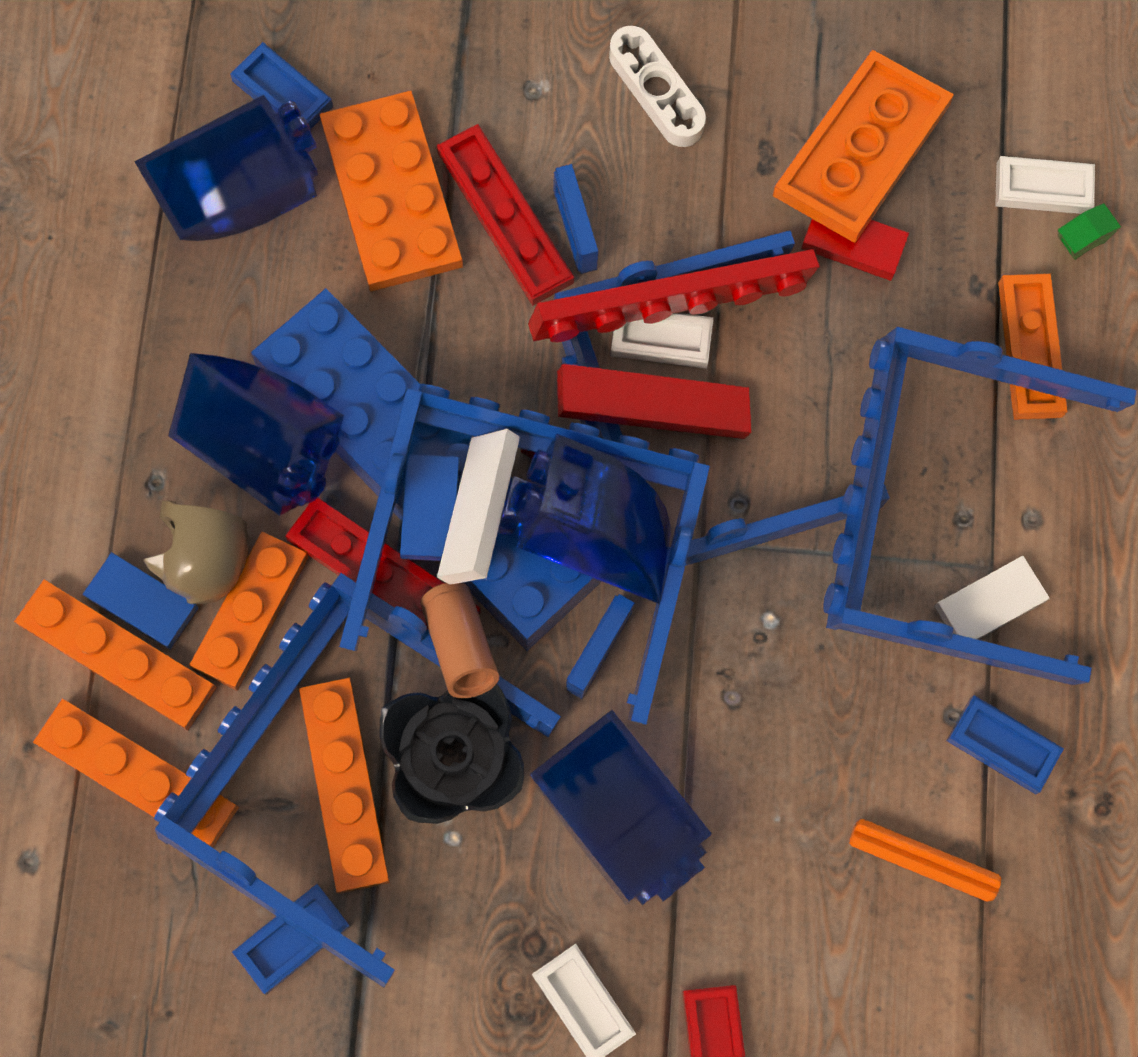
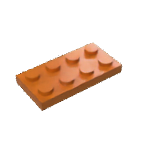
[773,50,954,243]
[320,91,463,292]

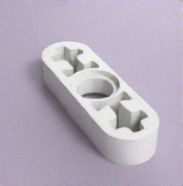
[609,26,706,147]

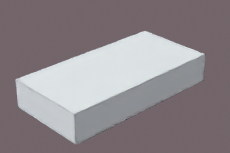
[995,156,1095,214]
[610,313,713,369]
[935,556,1050,640]
[532,944,636,1057]

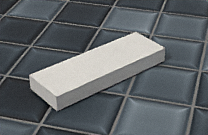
[437,429,520,585]

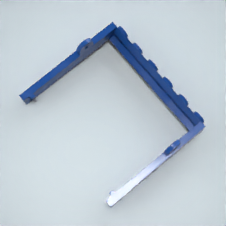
[554,230,890,581]
[823,327,1137,685]
[339,384,710,724]
[154,573,561,988]

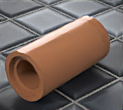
[420,583,499,698]

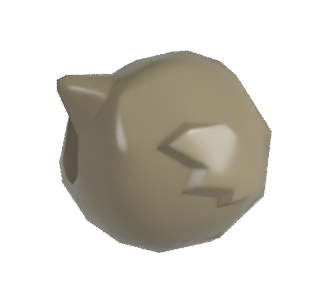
[143,501,249,604]

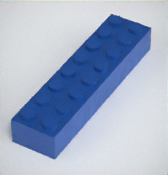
[251,288,602,651]

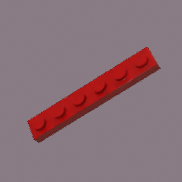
[528,249,820,343]

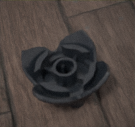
[379,684,524,824]

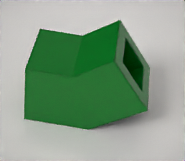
[1058,203,1121,260]

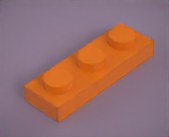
[998,274,1068,420]
[189,531,309,691]

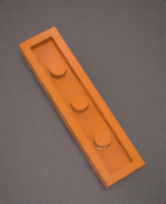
[14,579,217,731]
[299,677,390,894]
[33,698,239,848]

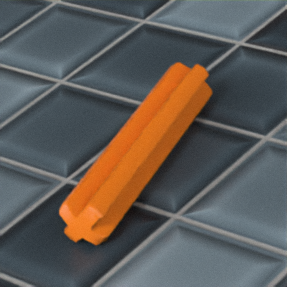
[849,819,1002,902]

